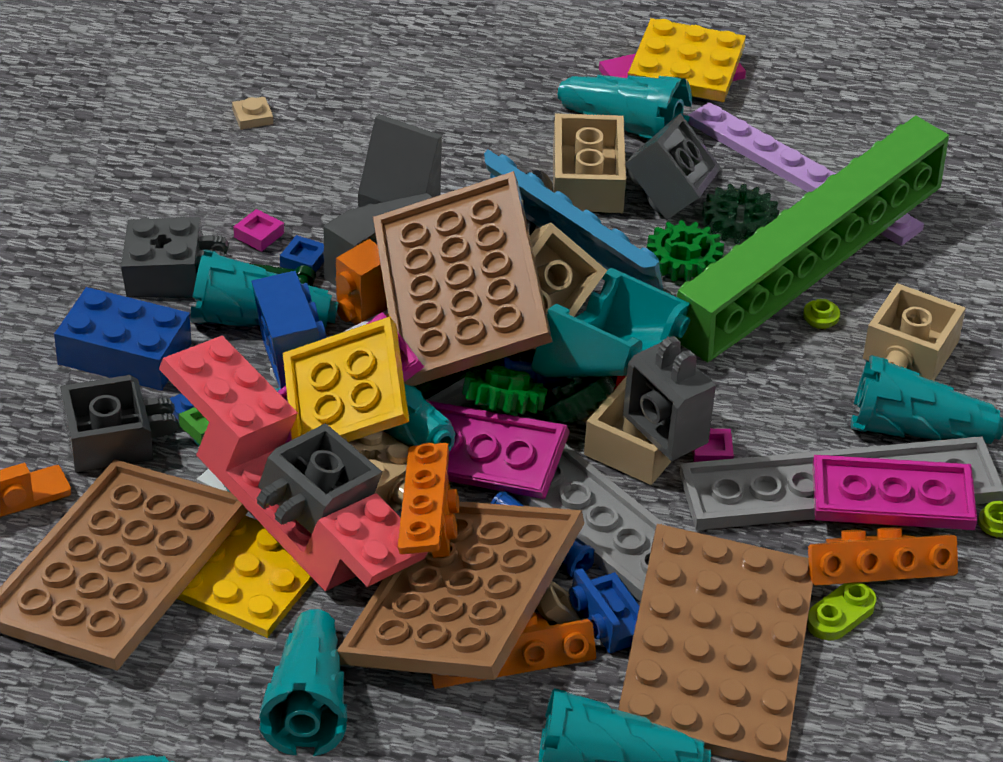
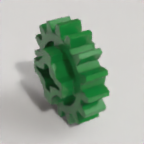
[646,220,724,282]
[462,366,548,416]

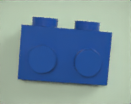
[569,568,639,654]

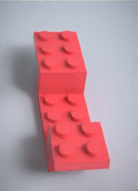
[159,335,428,592]

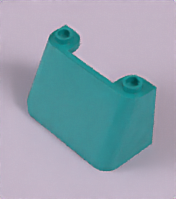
[532,268,690,378]

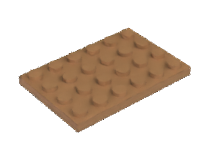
[373,171,553,386]
[0,459,249,671]
[338,501,585,680]
[618,523,813,762]

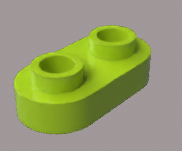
[807,582,876,641]

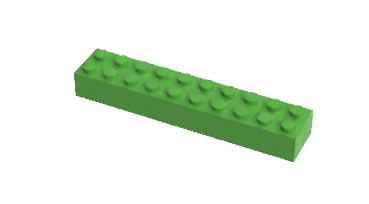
[676,116,949,363]

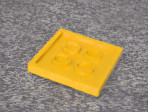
[628,18,746,102]
[283,316,409,442]
[177,515,314,638]

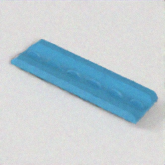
[484,149,664,291]

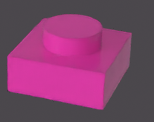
[233,209,284,252]
[692,428,734,462]

